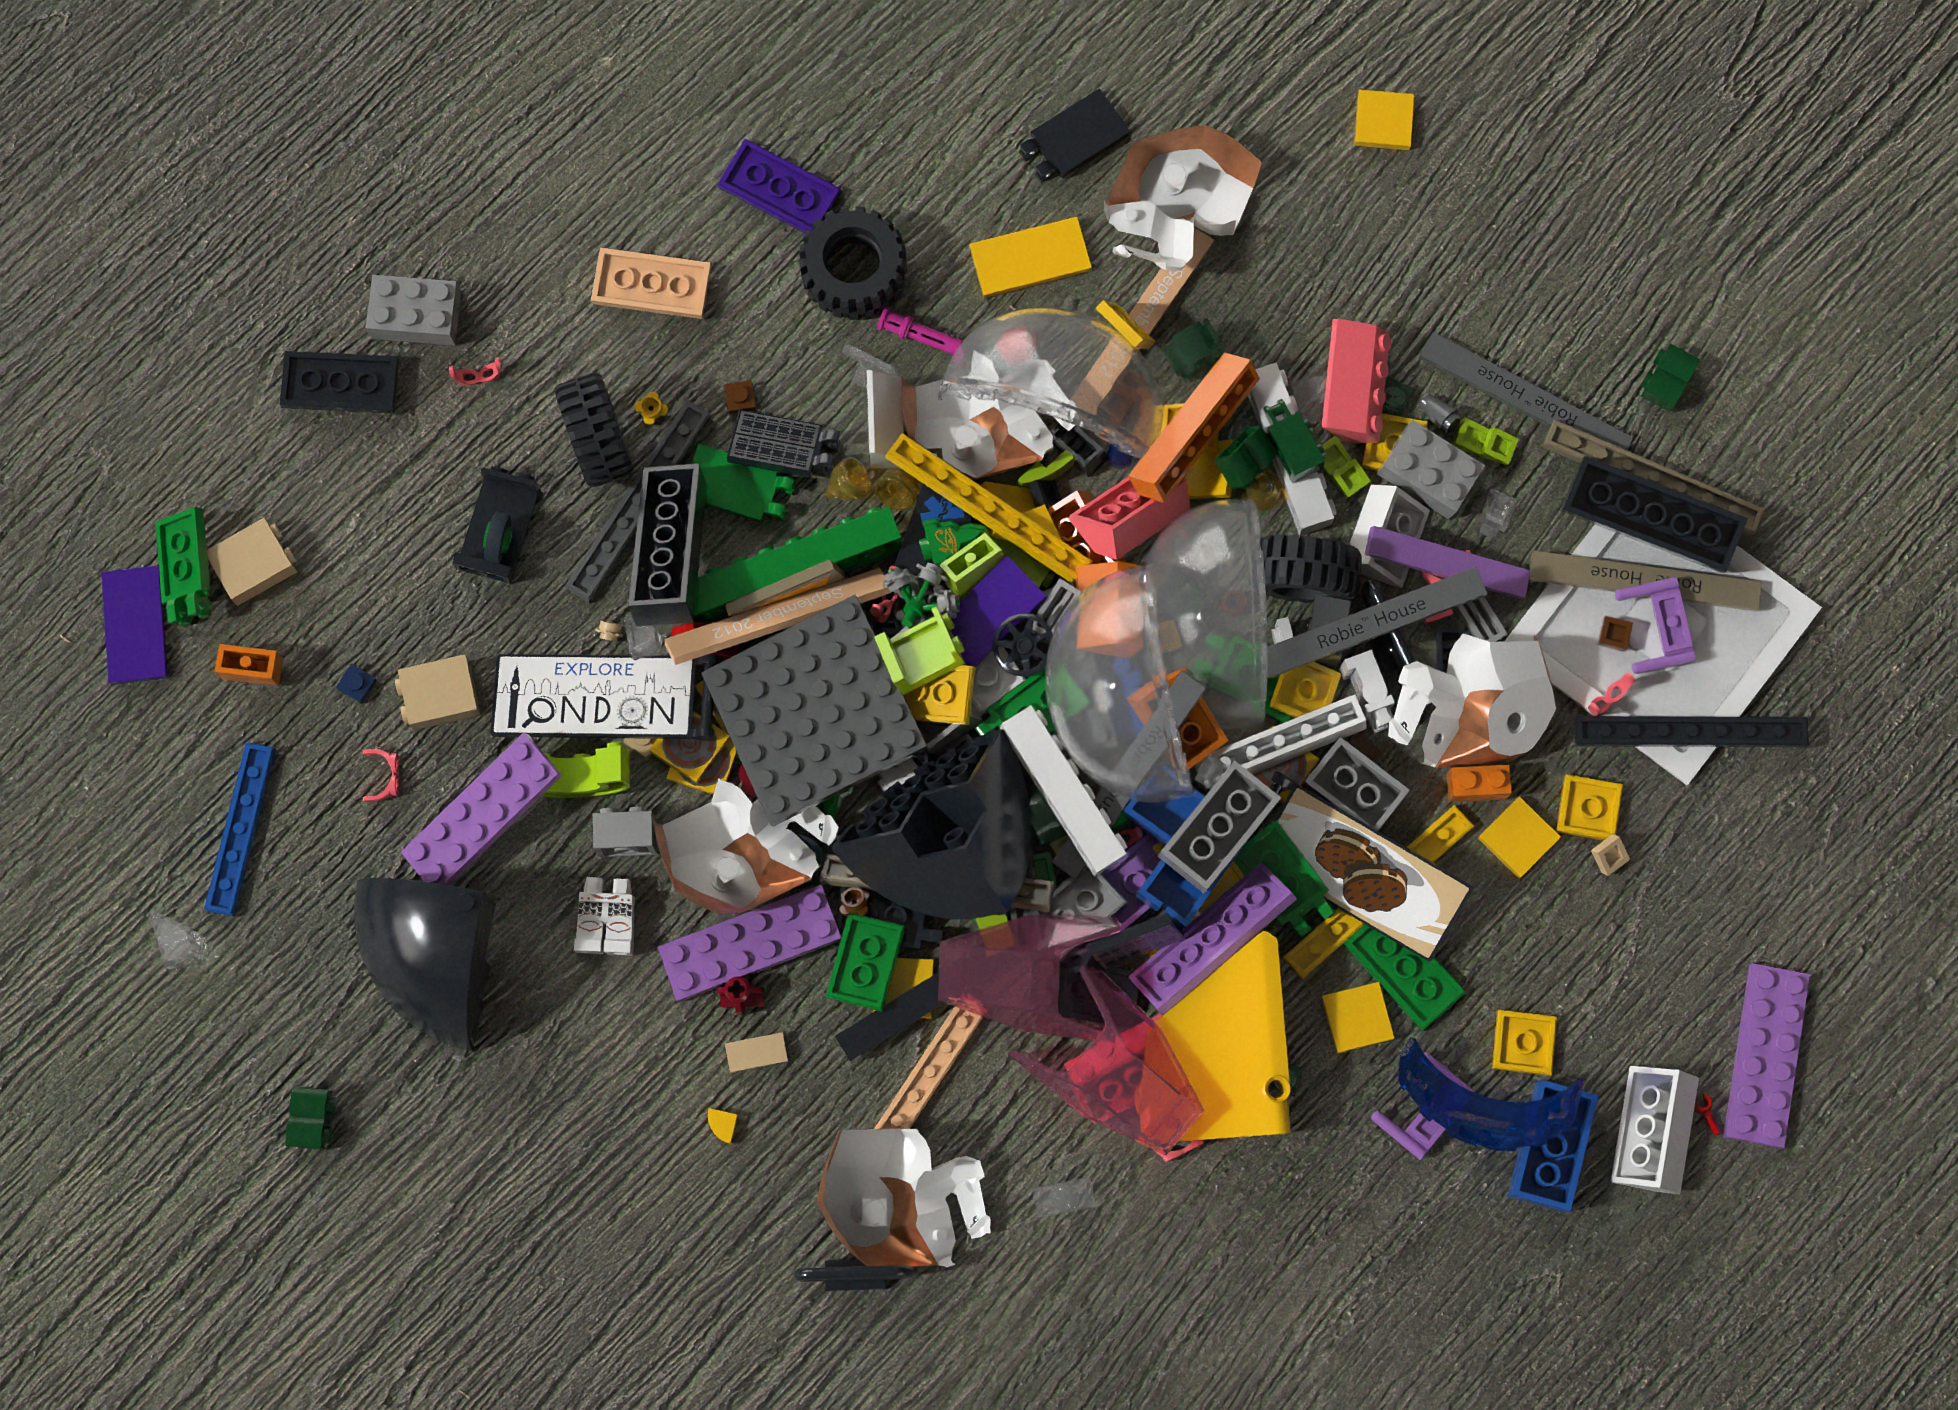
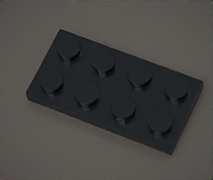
[280,351,399,414]

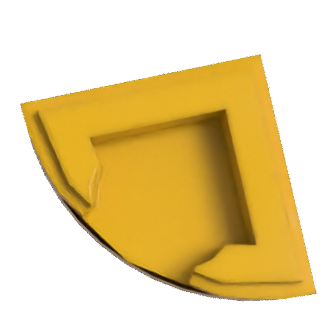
[708,1108,738,1144]

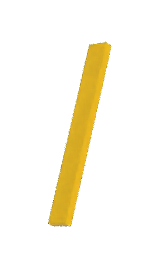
[885,433,1093,586]
[1283,804,1474,980]

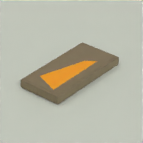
[725,560,847,617]

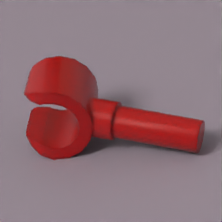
[1694,1094,1721,1136]

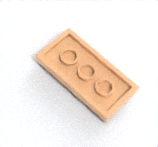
[591,248,711,319]

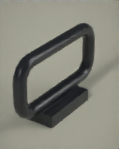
[1361,580,1416,676]
[793,1259,914,1291]

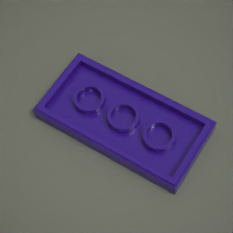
[717,139,842,233]
[951,556,1047,667]
[101,566,168,685]

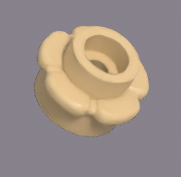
[596,620,624,641]

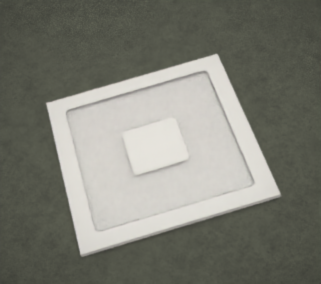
[1504,525,1822,785]

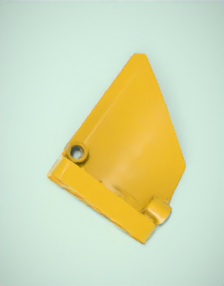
[1134,931,1291,1144]

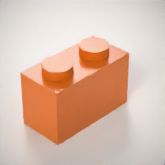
[215,644,284,686]
[1446,765,1512,802]

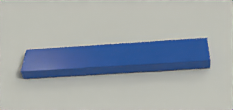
[204,742,276,917]

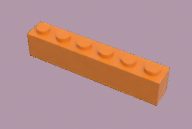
[1128,353,1260,503]

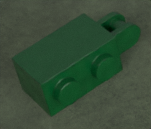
[1263,399,1327,483]

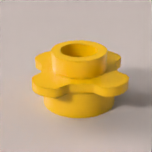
[634,392,668,425]

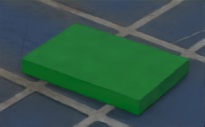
[825,913,906,1012]

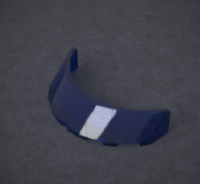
[1398,1037,1584,1151]

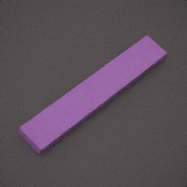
[1365,526,1530,599]

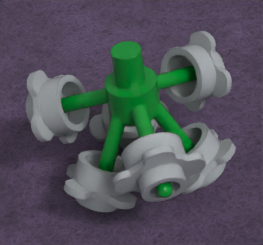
[882,562,960,629]

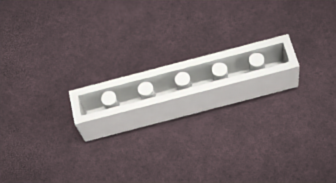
[1248,362,1336,536]
[1194,694,1367,794]
[1000,706,1127,877]

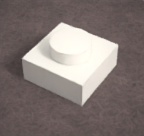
[1272,617,1293,644]

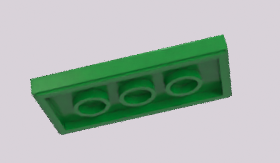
[1343,924,1466,1031]

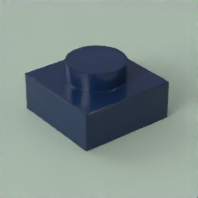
[335,664,377,704]

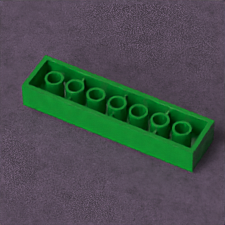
[686,506,902,624]

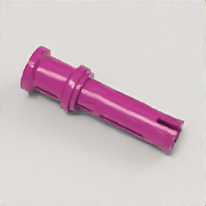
[877,306,963,357]

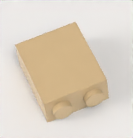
[207,518,297,606]
[395,654,481,730]

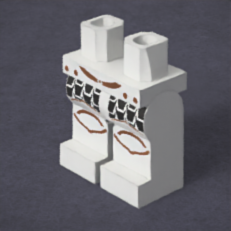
[1338,650,1395,733]
[574,877,635,956]

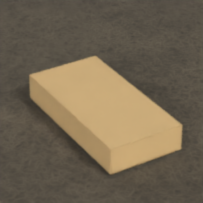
[725,1032,788,1073]

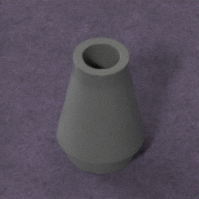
[1419,394,1462,434]

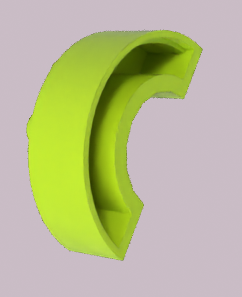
[541,742,630,798]

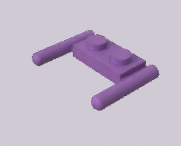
[1615,577,1696,674]
[1371,1052,1475,1160]

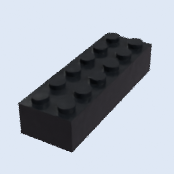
[1560,456,1748,573]
[628,464,707,627]

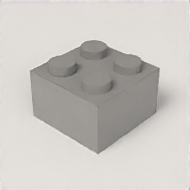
[593,807,658,858]

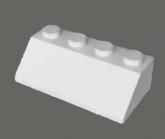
[1610,1066,1699,1195]

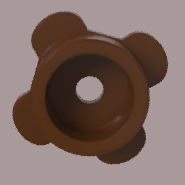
[839,887,870,916]

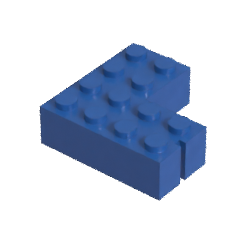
[1122,763,1254,931]

